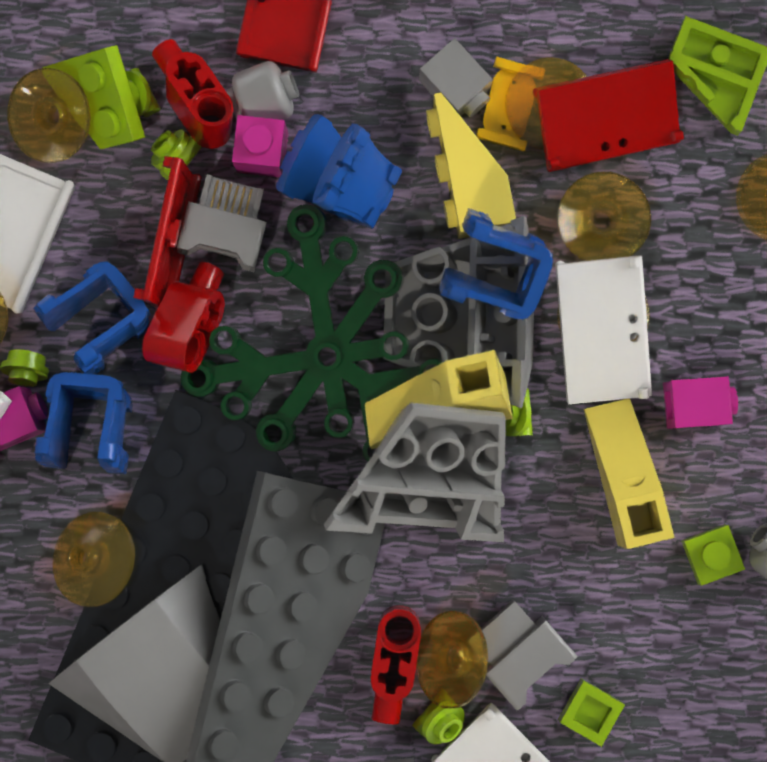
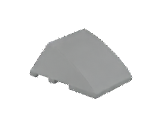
[383,216,534,408]
[324,403,506,542]
[48,565,221,762]

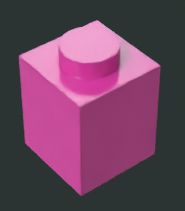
[232,115,288,177]
[663,376,738,429]
[0,386,49,451]

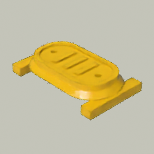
[476,57,545,151]

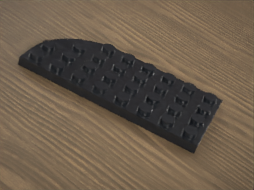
[28,390,293,762]

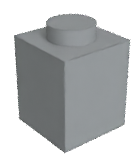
[419,38,493,117]

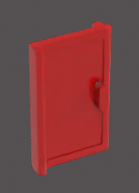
[236,0,332,73]
[532,59,684,172]
[133,156,202,309]

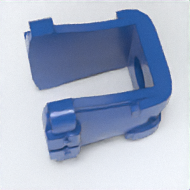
[276,114,402,229]
[439,208,553,319]
[33,262,151,374]
[34,372,133,474]

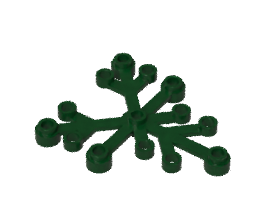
[181,204,443,462]

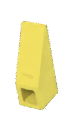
[426,93,516,239]
[365,350,513,449]
[584,398,675,549]

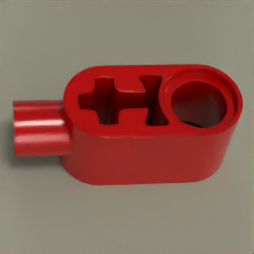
[152,39,233,149]
[142,262,225,373]
[371,605,421,725]

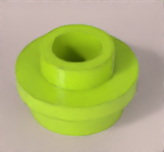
[0,349,49,387]

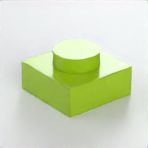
[681,524,745,586]
[558,678,625,747]

